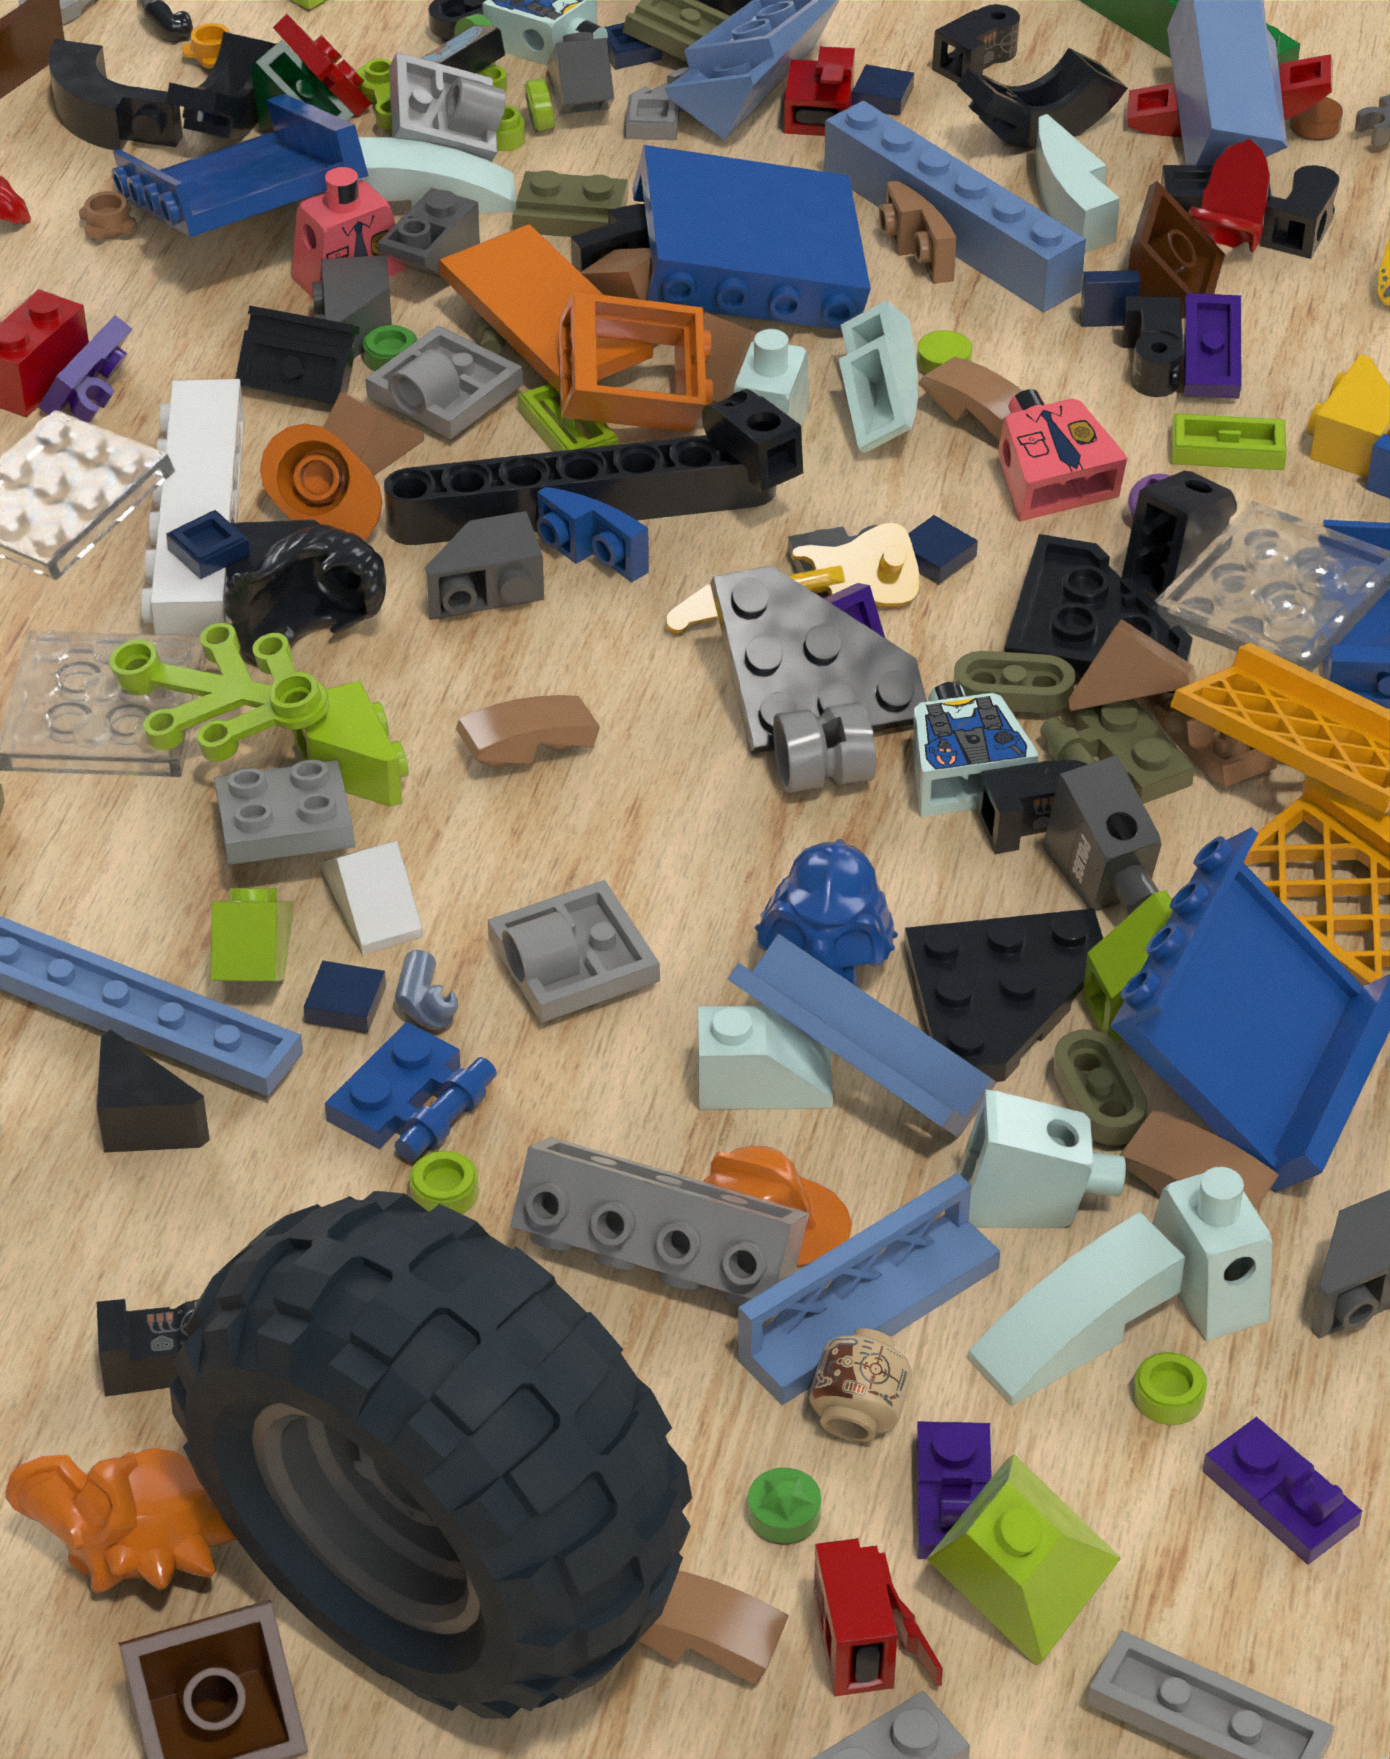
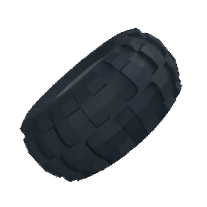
[169,1191,692,1719]

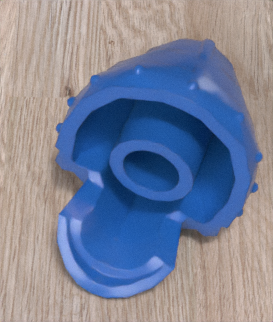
[755,839,898,988]

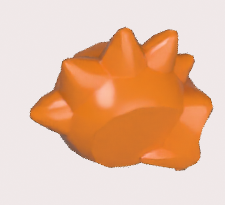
[5,1448,236,1593]

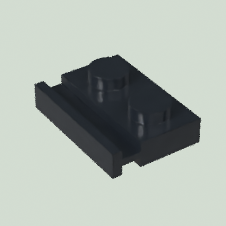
[235,305,360,405]

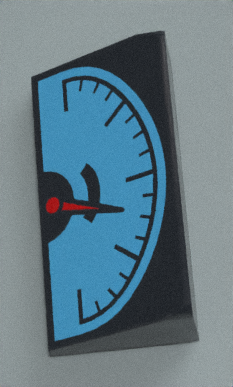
[420,25,505,74]

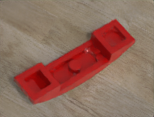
[1127,54,1333,137]

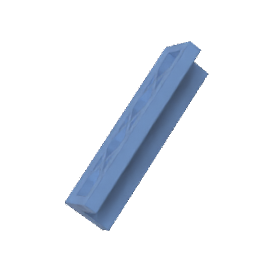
[727,934,997,1138]
[738,1173,1000,1405]

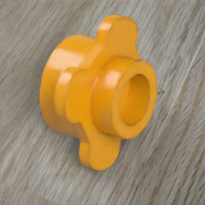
[182,23,231,68]

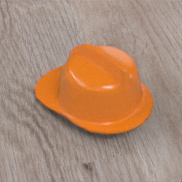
[260,423,383,540]
[703,1145,852,1266]

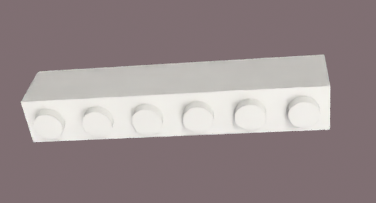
[141,379,245,648]

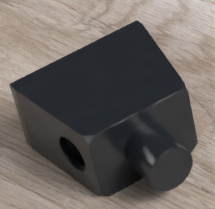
[1121,470,1237,609]

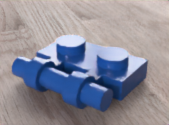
[325,1021,497,1161]

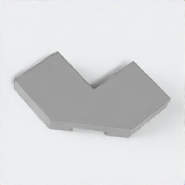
[626,67,690,140]

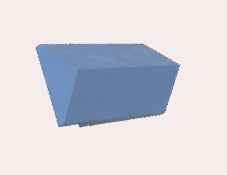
[665,0,840,140]
[1167,0,1287,165]

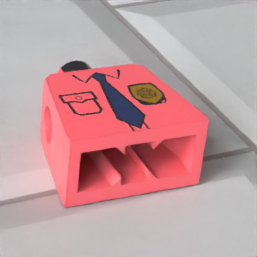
[292,167,406,298]
[998,389,1127,521]

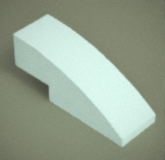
[1035,114,1120,253]
[358,137,517,214]
[839,300,918,453]
[968,1212,1185,1406]

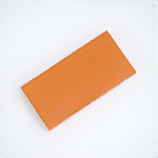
[439,224,654,393]

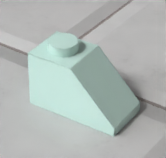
[698,1005,833,1110]

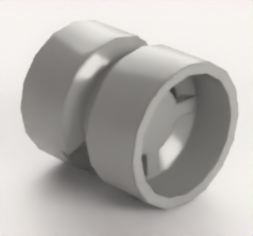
[773,702,876,794]

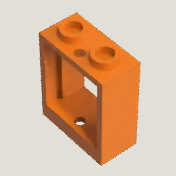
[559,291,713,432]

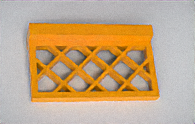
[1170,642,1390,814]
[1243,776,1390,986]

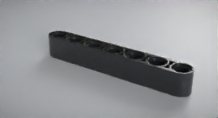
[384,435,776,545]

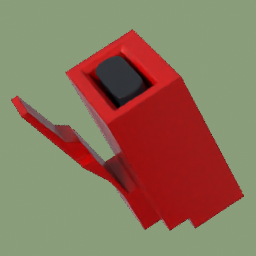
[784,46,855,136]
[813,1538,943,1697]

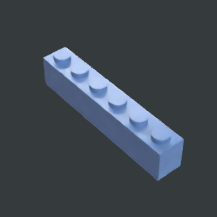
[824,101,1086,313]

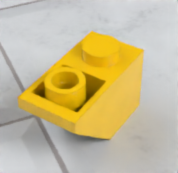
[1307,354,1390,478]

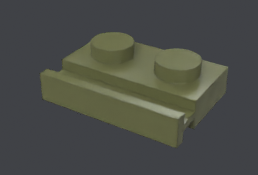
[623,0,730,62]
[512,170,628,237]

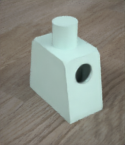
[734,329,809,430]
[957,1089,1126,1228]
[1152,1167,1273,1341]

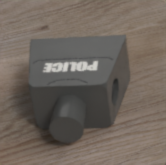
[1043,755,1162,915]

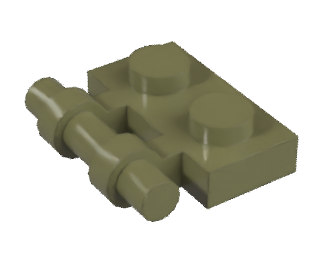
[1040,699,1195,804]

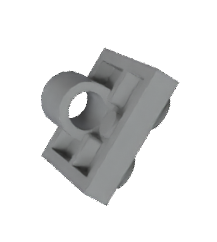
[389,52,506,162]
[366,325,523,439]
[214,760,355,865]
[488,880,660,1023]

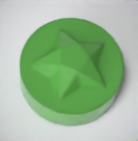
[748,1468,822,1543]

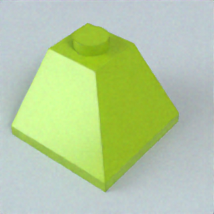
[927,1454,1121,1665]

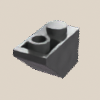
[547,32,614,114]
[378,188,480,279]
[312,255,392,358]
[425,511,544,620]
[1311,1190,1390,1339]

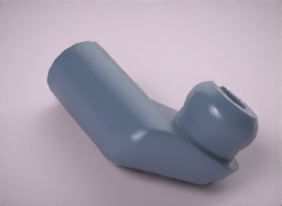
[395,950,458,1029]

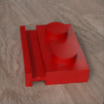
[273,14,372,118]

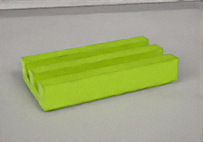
[518,384,619,452]
[1171,413,1287,471]

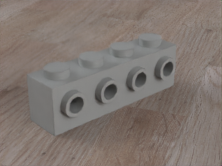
[510,1137,809,1306]

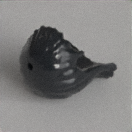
[224,524,387,663]

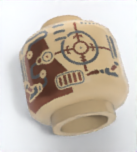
[809,1328,912,1442]

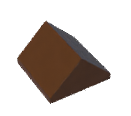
[0,0,65,99]
[1128,181,1225,319]
[118,1599,308,1759]

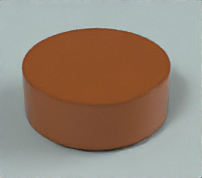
[1290,97,1343,140]

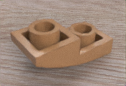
[879,181,957,284]
[918,357,1023,441]
[456,695,600,767]
[1154,696,1277,788]
[1120,1108,1279,1210]
[638,1570,789,1685]

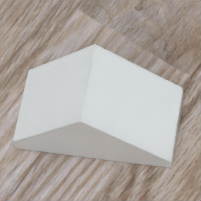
[320,841,423,955]

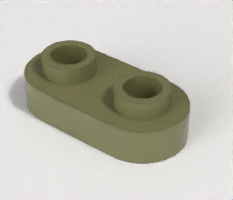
[953,651,1075,714]
[1053,1029,1148,1145]

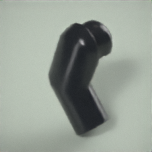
[137,0,193,42]

